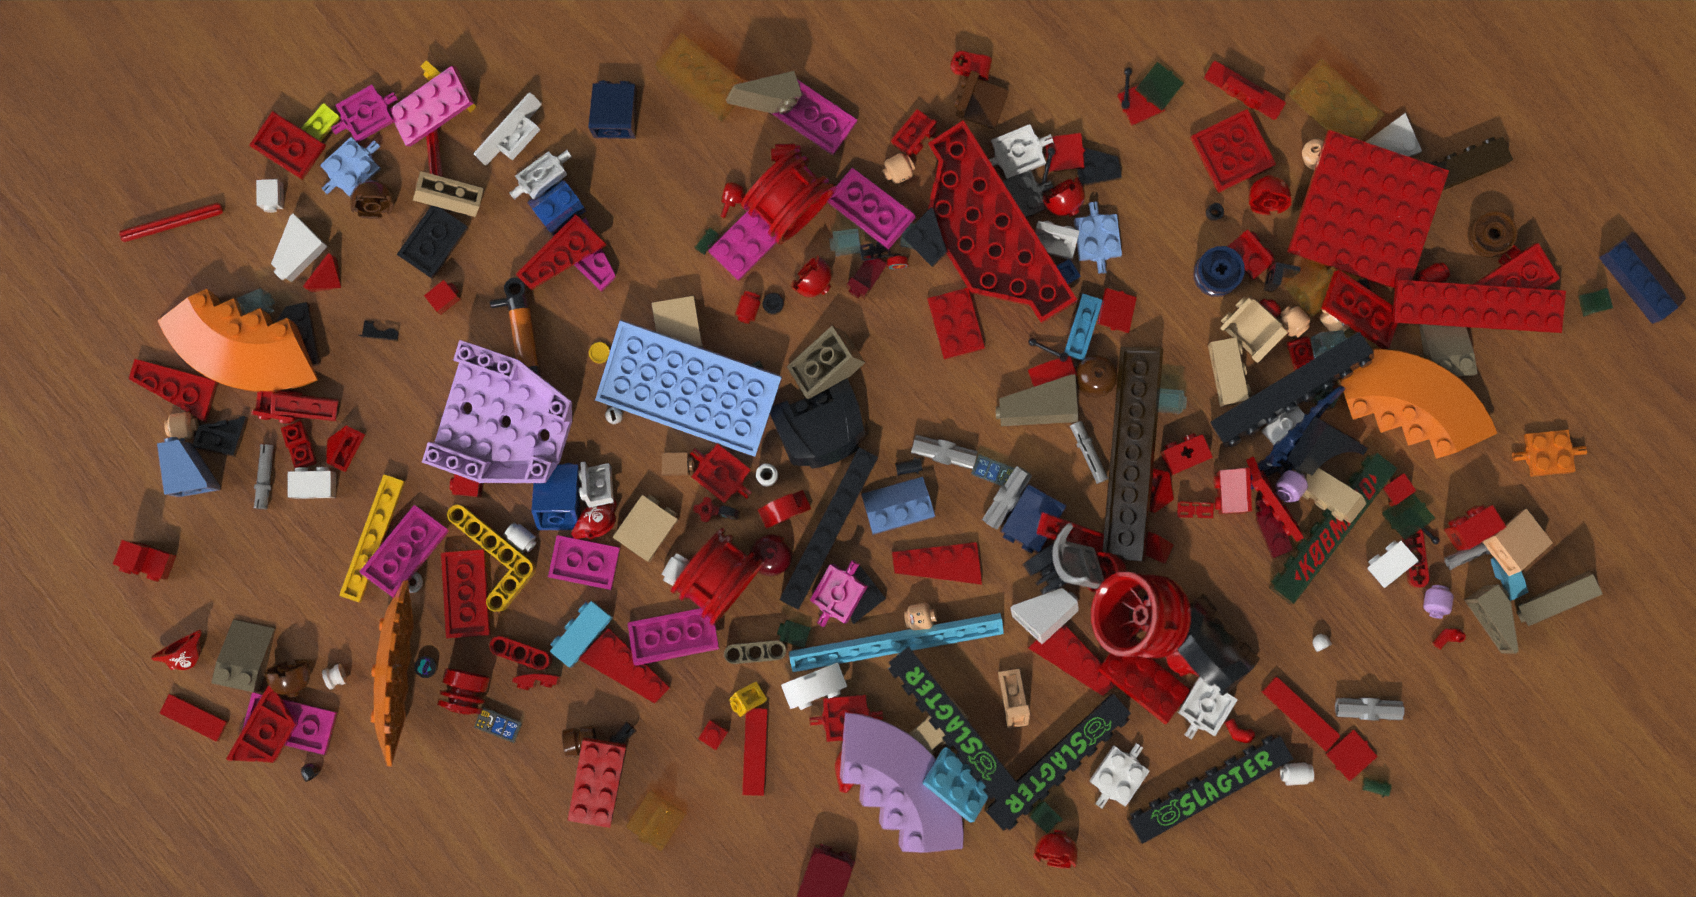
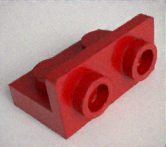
[1227,229,1275,281]

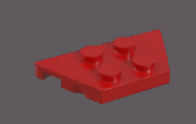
[226,685,298,763]

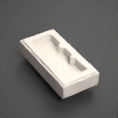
[1261,407,1305,445]

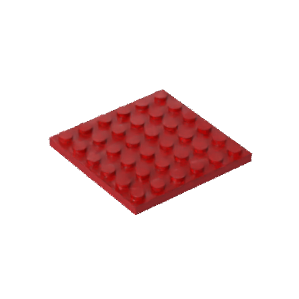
[1287,130,1449,289]

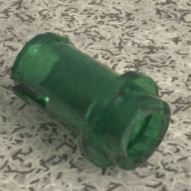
[694,227,719,256]
[1362,777,1392,798]

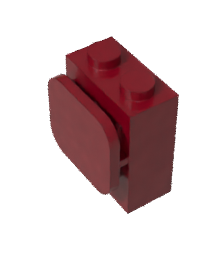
[797,843,855,897]

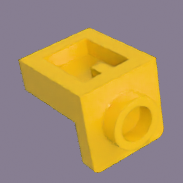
[729,682,767,717]

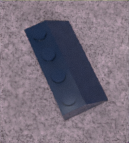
[1599,232,1686,324]

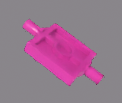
[331,85,398,142]
[810,560,868,627]

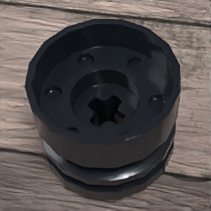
[1022,543,1067,595]

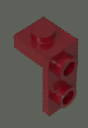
[847,255,887,300]

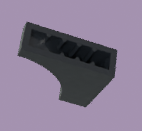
[1287,416,1368,476]

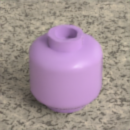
[1275,470,1308,502]
[1423,585,1454,619]

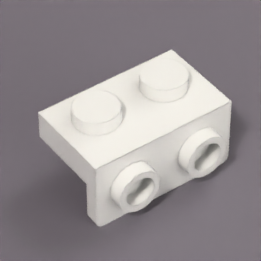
[1035,221,1079,260]
[578,461,614,508]

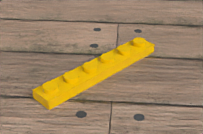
[339,474,405,603]

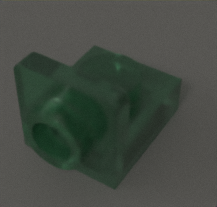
[777,620,811,648]

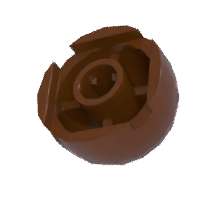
[350,179,394,219]
[1075,355,1117,398]
[265,659,310,698]

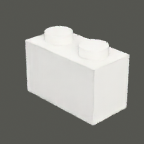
[288,467,336,499]
[1367,541,1419,588]

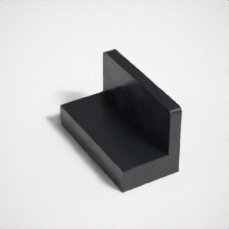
[1264,262,1301,292]

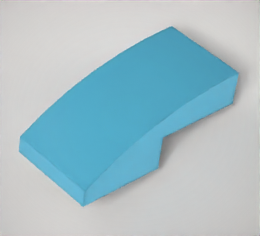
[1490,557,1528,601]

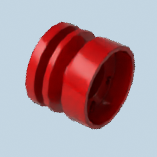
[437,668,490,715]

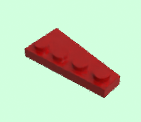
[892,542,982,585]

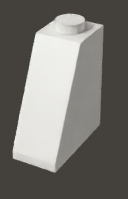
[271,214,328,282]
[1011,588,1079,644]

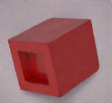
[1383,473,1416,506]

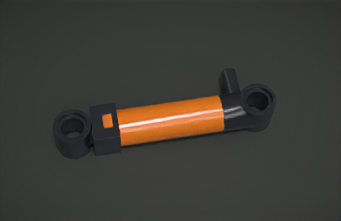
[490,278,541,377]

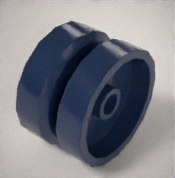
[1193,246,1245,297]

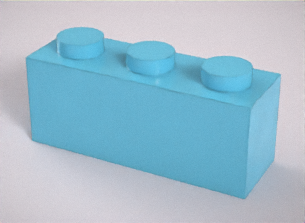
[550,601,613,668]

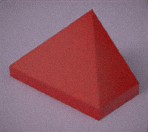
[303,253,341,292]
[327,425,365,472]
[1150,468,1174,513]
[1146,532,1174,564]

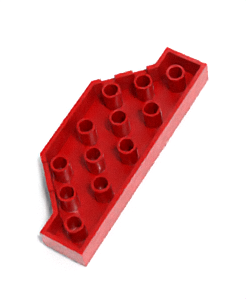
[928,120,1078,324]

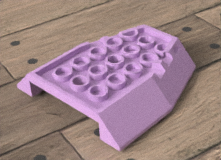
[422,340,572,483]

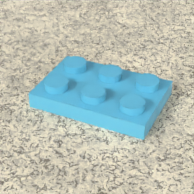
[922,747,988,823]

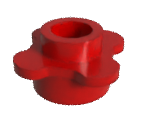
[693,497,719,523]

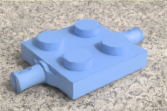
[320,137,381,197]
[1074,202,1122,274]

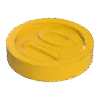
[589,342,610,364]

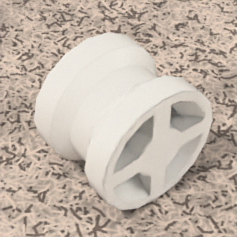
[322,663,347,690]

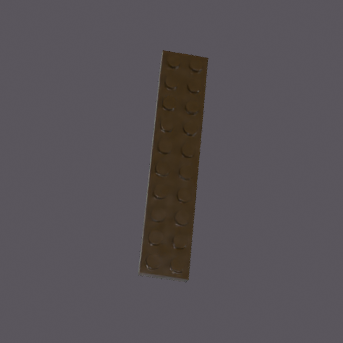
[1103,347,1164,561]

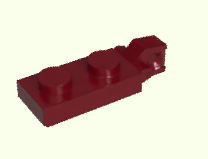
[1255,499,1293,558]

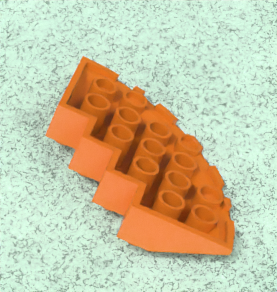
[158,289,318,392]
[1340,348,1497,459]
[371,580,414,767]

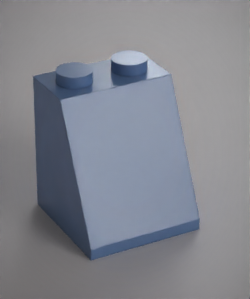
[157,437,221,497]

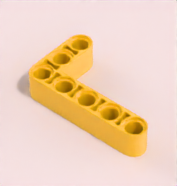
[447,505,536,612]

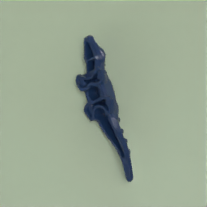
[1250,386,1345,490]

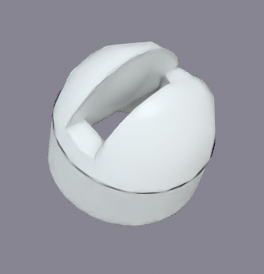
[605,407,623,424]
[1313,634,1332,652]

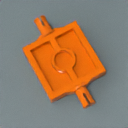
[1512,430,1587,477]

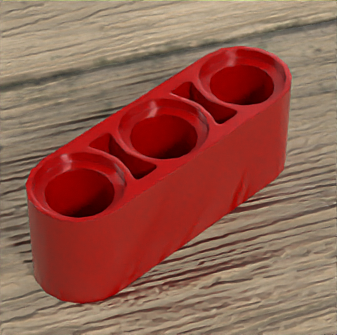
[489,636,553,670]

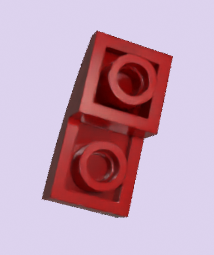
[1286,336,1315,371]
[1028,356,1077,387]
[281,421,317,468]
[512,673,561,691]

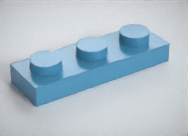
[1064,294,1102,361]

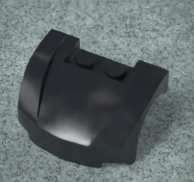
[770,378,869,469]
[1177,594,1260,696]

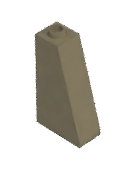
[996,374,1078,426]
[1516,570,1603,626]

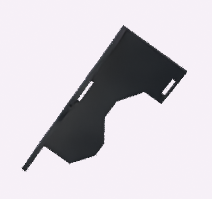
[860,242,900,261]
[358,320,399,342]

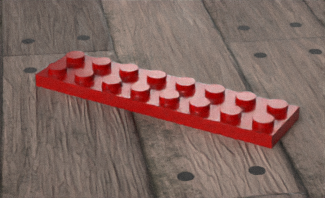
[1392,280,1566,333]

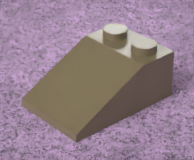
[726,71,802,114]
[1419,324,1477,378]
[787,326,865,399]
[1464,585,1519,654]
[211,619,276,692]

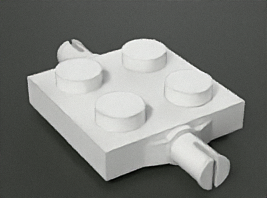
[989,124,1054,179]
[509,150,572,200]
[1177,677,1237,739]
[1089,743,1150,809]

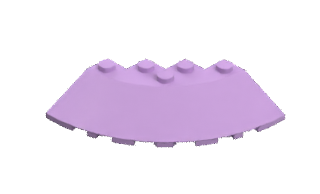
[840,712,963,853]

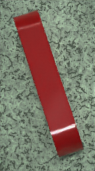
[1401,526,1429,588]

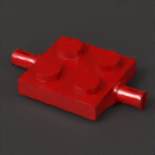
[690,444,752,503]
[809,695,883,742]

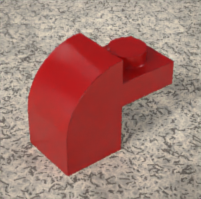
[758,490,811,529]

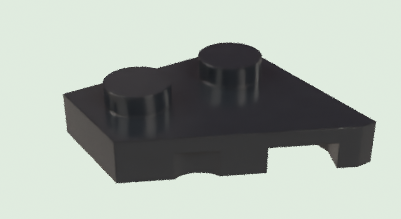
[1076,147,1122,186]
[902,207,948,267]
[192,416,248,457]
[851,565,886,624]

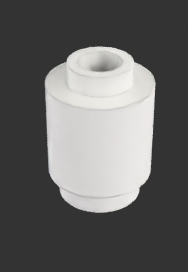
[756,464,778,487]
[503,522,536,553]
[661,553,690,586]
[1280,762,1314,785]

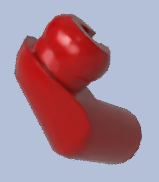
[1432,628,1466,650]
[1224,718,1255,744]

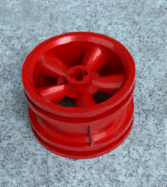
[741,149,836,245]
[670,527,765,626]
[1091,572,1191,658]

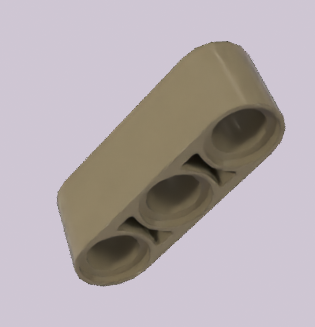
[724,641,787,664]

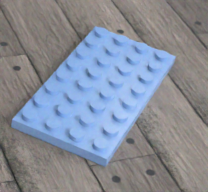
[595,320,782,457]

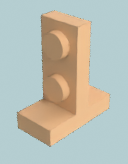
[998,669,1030,729]

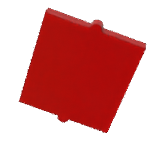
[1117,79,1165,126]
[1044,133,1085,172]
[1097,288,1137,333]
[1325,729,1378,781]

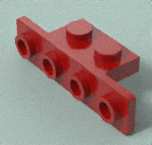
[1204,61,1286,120]

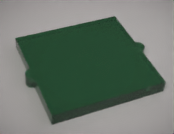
[1135,62,1184,111]
[1382,493,1435,540]

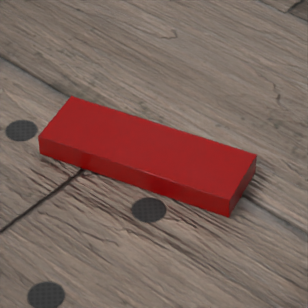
[270,392,338,421]
[159,694,228,742]

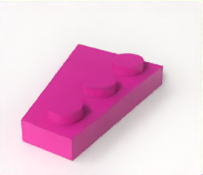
[574,217,616,292]

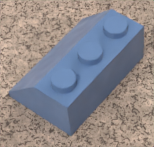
[861,477,935,535]

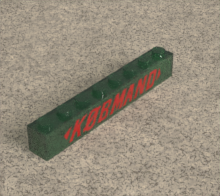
[1269,453,1398,604]

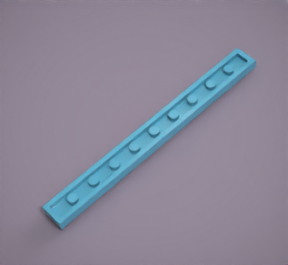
[789,613,1004,672]

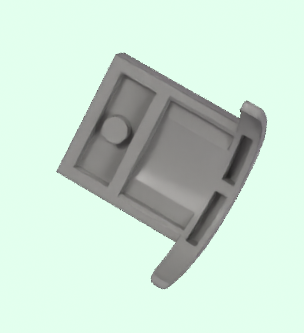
[1053,523,1104,589]

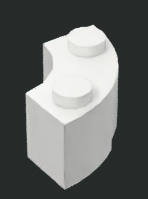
[781,662,847,710]

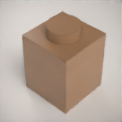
[662,452,693,476]

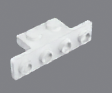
[474,92,541,165]

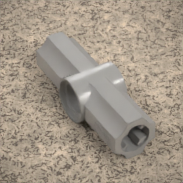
[911,435,978,470]
[982,466,1032,529]
[1335,698,1404,720]

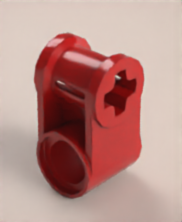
[950,51,992,81]

